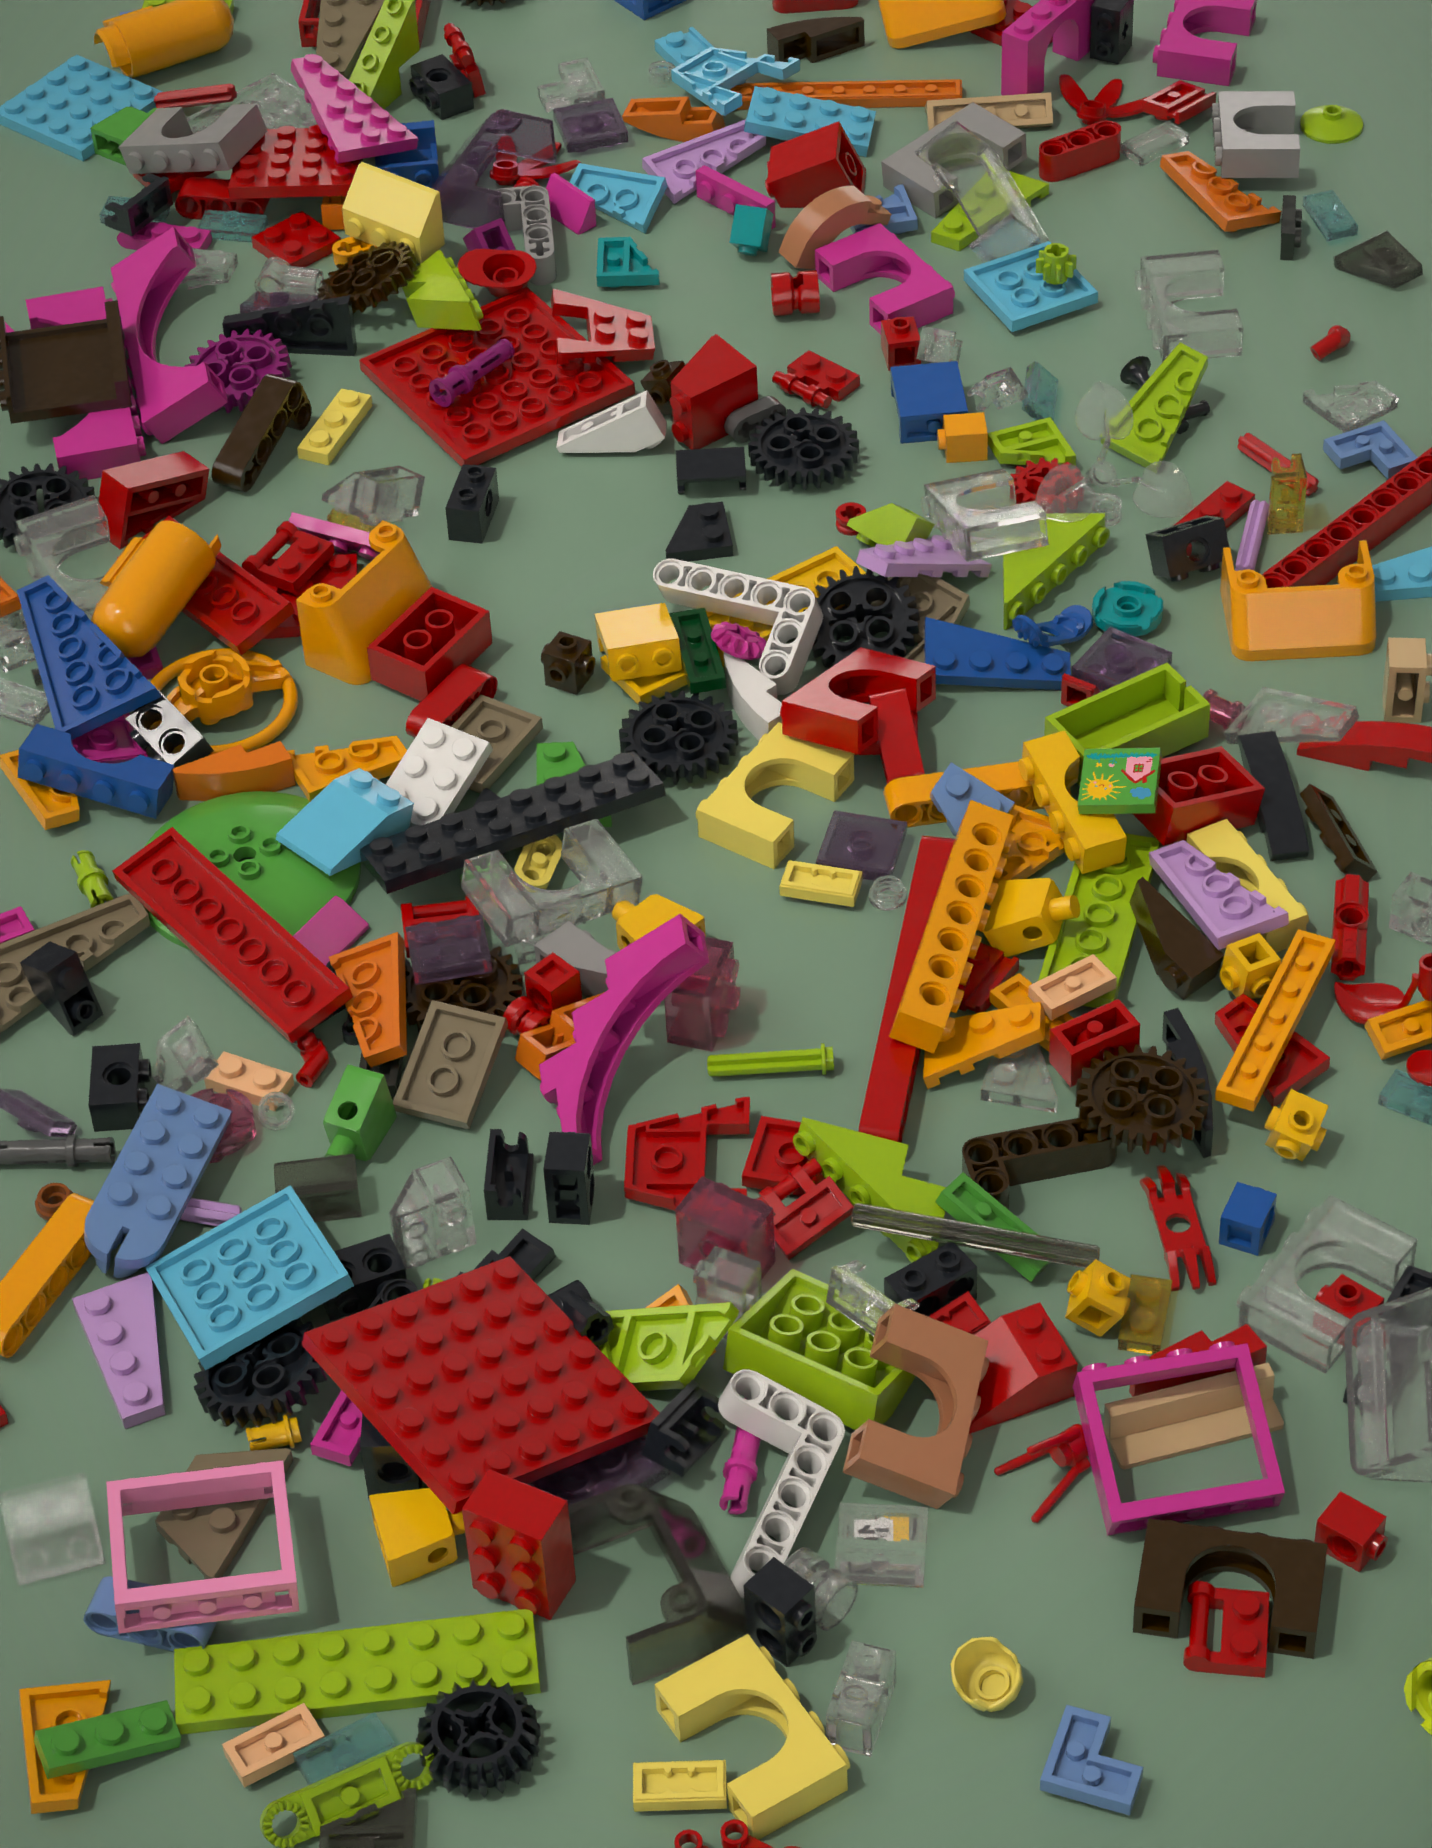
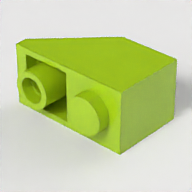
[847,503,935,547]

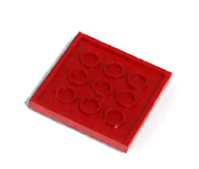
[228,125,363,199]

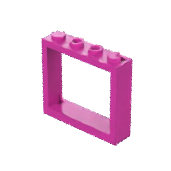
[1073,1341,1285,1536]

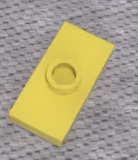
[779,860,863,907]
[633,1760,727,1812]

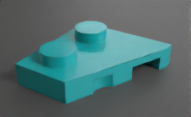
[596,237,660,288]

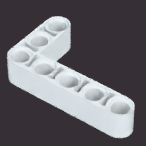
[653,559,823,695]
[718,1369,845,1599]

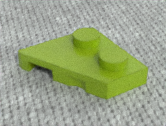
[988,417,1076,467]

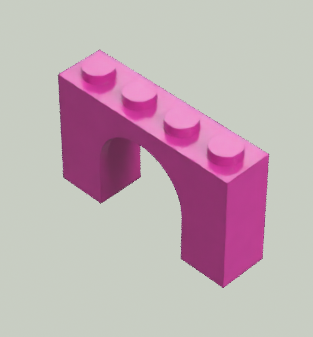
[1001,0,1095,96]
[1153,0,1257,86]
[815,223,955,334]

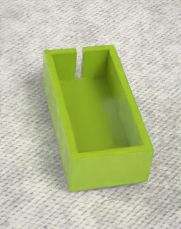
[1044,663,1210,786]

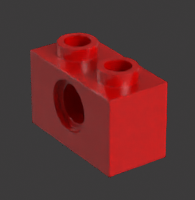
[1049,999,1140,1087]

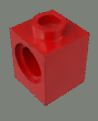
[524,952,582,1014]
[1314,1491,1388,1572]

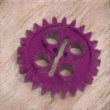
[184,329,292,413]

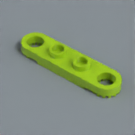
[260,1742,434,1848]

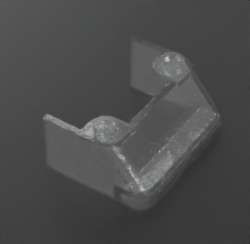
[915,120,1049,263]
[1344,1287,1432,1483]

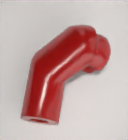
[1310,325,1351,361]
[296,1032,330,1088]

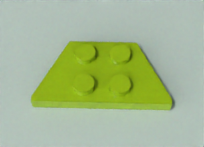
[599,1302,739,1391]

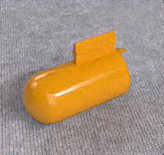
[94,0,234,78]
[91,521,221,658]

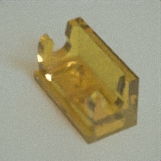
[1267,453,1307,535]

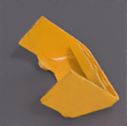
[878,0,1006,49]
[1220,540,1377,661]

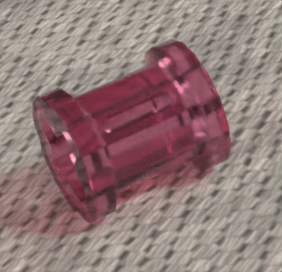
[1203,689,1245,733]

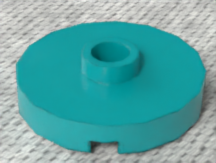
[1092,581,1163,637]

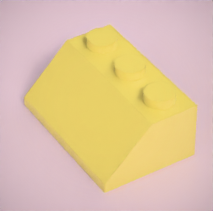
[342,162,445,264]

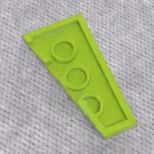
[931,166,1049,251]
[1100,342,1208,474]

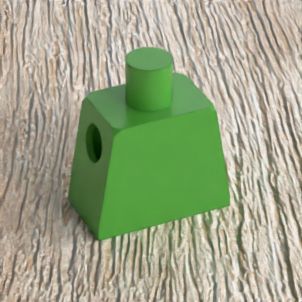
[90,107,157,166]
[323,1064,397,1169]

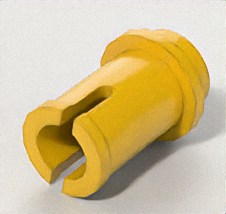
[245,1414,302,1451]

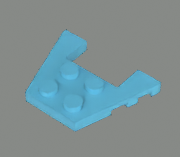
[671,47,800,116]

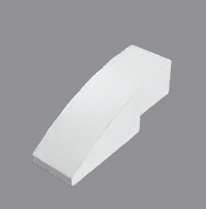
[723,652,782,741]

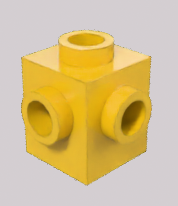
[1219,933,1281,999]
[1264,1089,1329,1162]
[1065,1259,1131,1337]

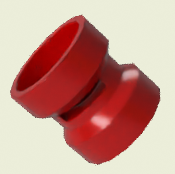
[503,996,551,1036]

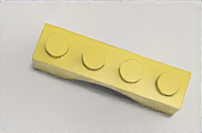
[1187,819,1309,953]

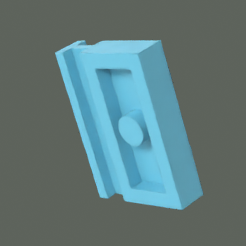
[654,27,715,68]

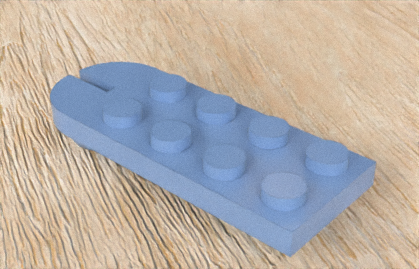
[84,1084,232,1278]

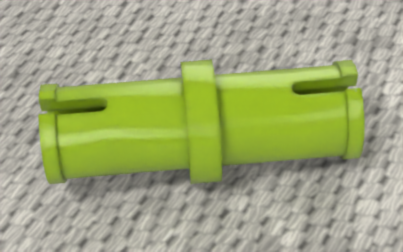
[71,850,114,908]

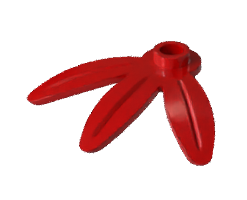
[1059,74,1149,125]
[490,134,581,185]

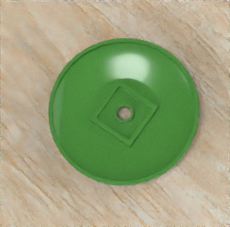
[143,791,361,950]

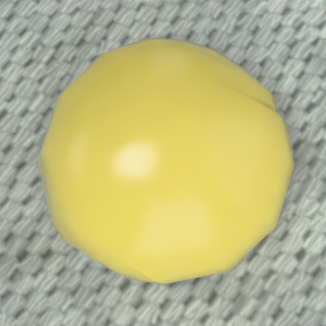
[950,1636,1023,1712]

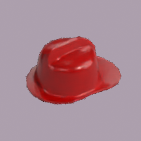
[458,248,537,299]

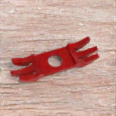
[1140,1165,1216,1291]

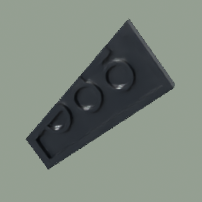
[222,295,357,356]

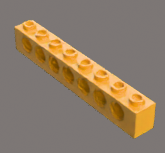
[889,800,1015,1054]

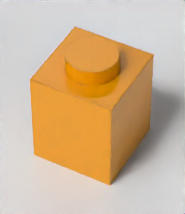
[937,412,988,463]

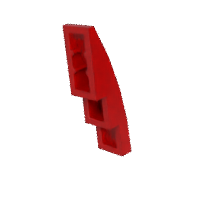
[1297,721,1432,771]

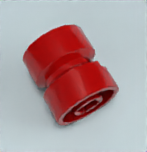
[771,270,820,316]

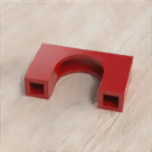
[780,647,936,754]

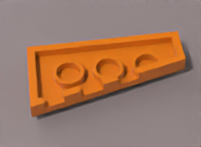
[1159,151,1282,232]
[328,932,407,1068]

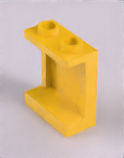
[594,603,682,681]

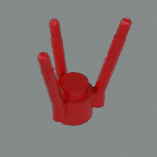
[994,1424,1091,1523]

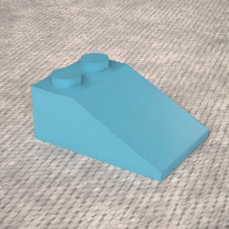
[276,768,414,876]

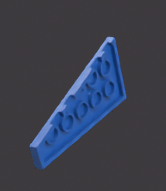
[17,575,162,740]

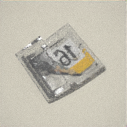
[834,1503,928,1589]

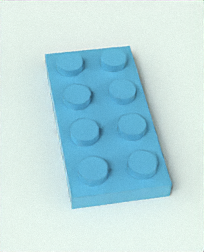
[744,86,876,157]

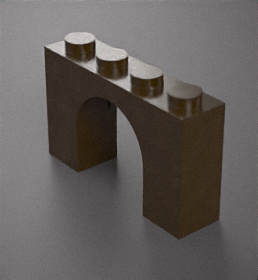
[1133,1519,1328,1659]

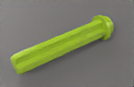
[707,1043,834,1077]

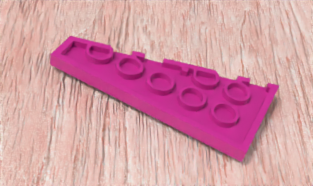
[291,54,418,164]

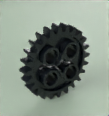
[748,407,859,490]
[0,463,98,555]
[803,566,920,667]
[619,691,739,785]
[194,1318,327,1429]

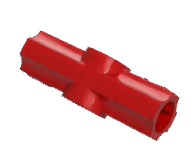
[1331,874,1369,981]

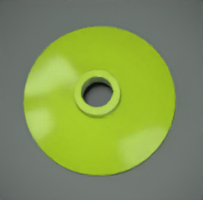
[1300,105,1363,144]

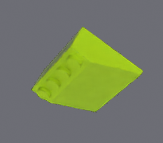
[723,1269,916,1430]

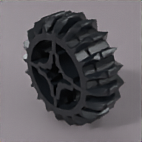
[416,1677,541,1799]

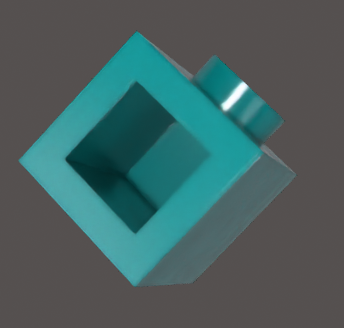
[729,204,774,256]

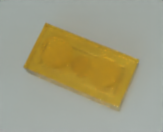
[1118,1274,1172,1355]

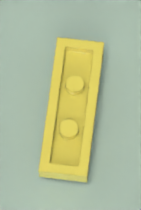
[297,388,373,465]

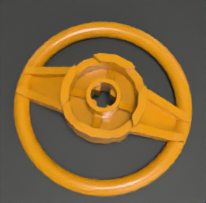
[150,648,298,756]

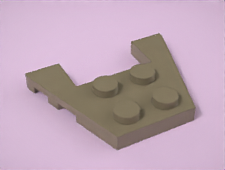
[830,573,970,663]

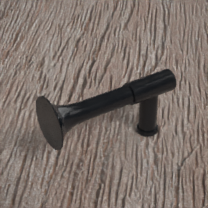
[1120,356,1210,434]

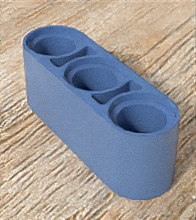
[83,1576,217,1652]

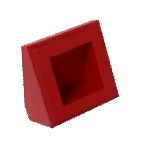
[1061,673,1100,707]

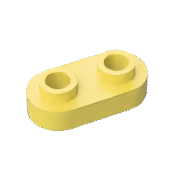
[511,835,563,895]

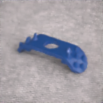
[1012,605,1093,648]

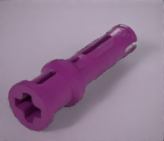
[429,339,515,407]

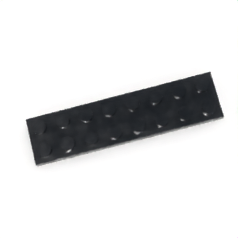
[360,751,666,894]

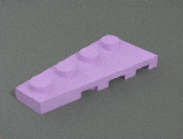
[642,119,766,204]
[856,535,992,577]
[1149,840,1289,950]
[72,1272,165,1429]

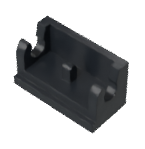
[104,173,173,236]
[675,447,746,494]
[484,1129,534,1220]
[641,1380,725,1477]

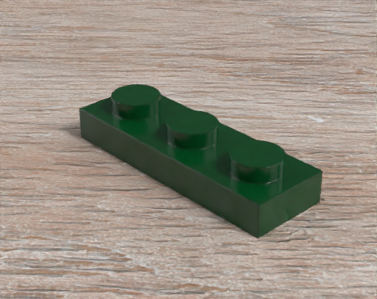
[669,607,727,694]

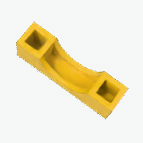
[1018,730,1127,874]

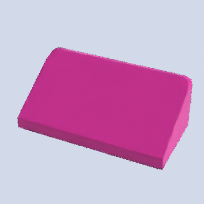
[546,173,597,235]
[293,896,369,966]

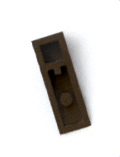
[1129,877,1224,1000]

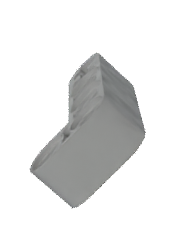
[488,186,557,285]

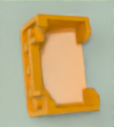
[296,520,432,685]

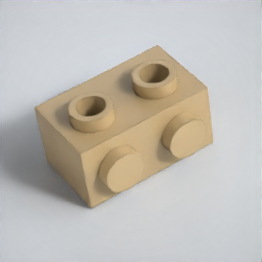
[1382,637,1432,723]

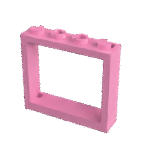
[106,1460,300,1634]

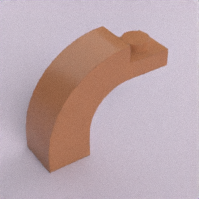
[778,186,892,269]

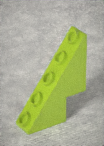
[349,0,420,109]
[402,250,484,331]
[1003,513,1110,630]
[793,1117,946,1262]

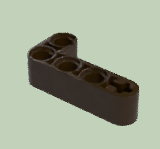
[211,374,312,492]
[962,1118,1117,1210]

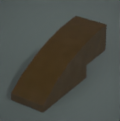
[767,17,865,63]

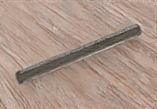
[851,1203,1100,1268]

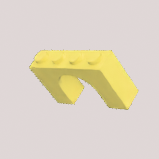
[696,722,854,869]
[654,1634,850,1840]

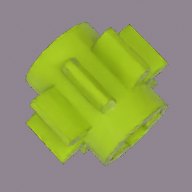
[1036,243,1077,285]

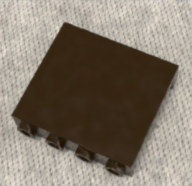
[0,300,132,424]

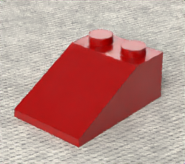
[969,1302,1078,1434]

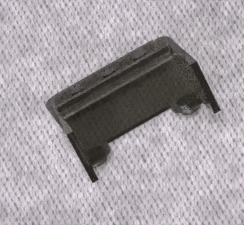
[568,1484,746,1685]

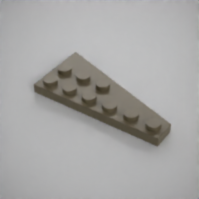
[316,0,384,79]
[0,893,150,1033]

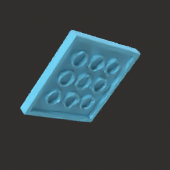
[0,54,163,161]
[145,1185,354,1370]

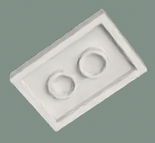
[385,718,493,827]

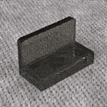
[274,1154,362,1222]

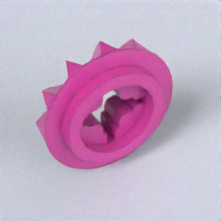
[711,621,767,660]

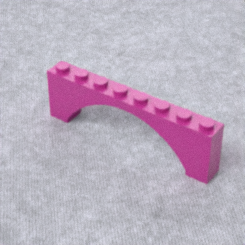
[111,227,228,444]
[25,286,146,480]

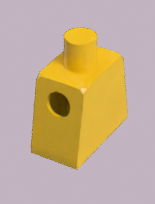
[983,878,1080,957]
[612,894,706,950]
[369,1488,465,1587]

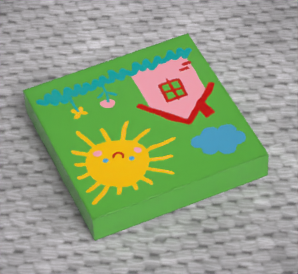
[1077,748,1162,814]

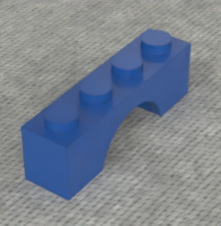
[18,724,175,819]

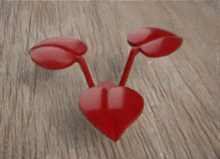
[1334,953,1432,1087]

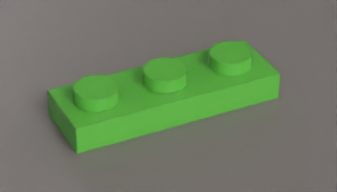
[935,1172,1059,1282]
[34,1700,181,1779]

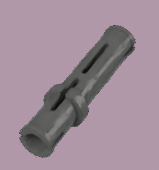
[0,1135,116,1167]

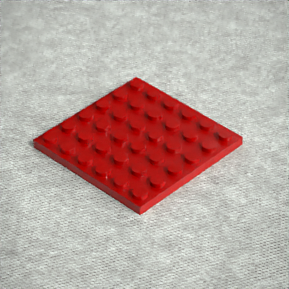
[359,287,635,467]
[302,1256,659,1515]

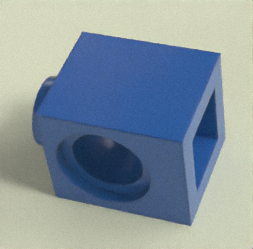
[1219,1182,1277,1256]

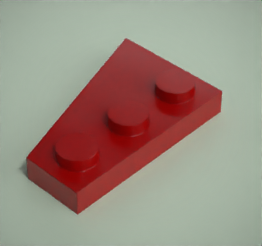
[1215,993,1330,1108]

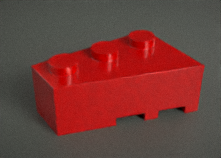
[95,451,210,549]

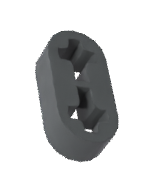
[724,396,787,443]

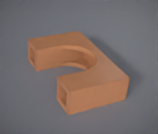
[843,1304,989,1509]

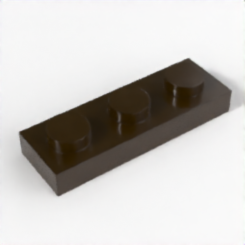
[1300,784,1378,882]

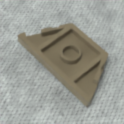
[155,1448,293,1579]

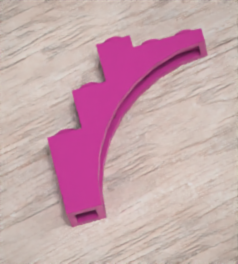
[539,914,709,1166]

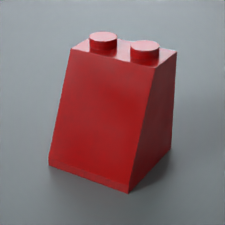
[765,121,866,208]
[670,334,758,450]

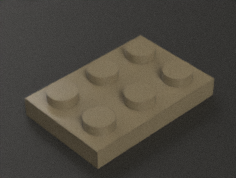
[451,694,543,793]
[393,1000,508,1129]

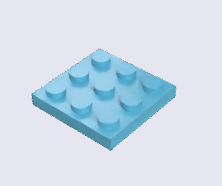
[964,241,1098,332]

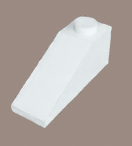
[556,390,667,453]

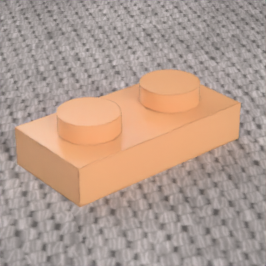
[1028,954,1117,1021]
[204,1051,294,1111]
[222,1703,327,1788]

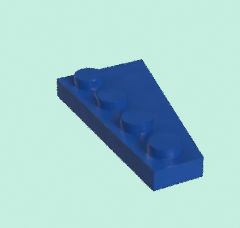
[924,617,1071,690]

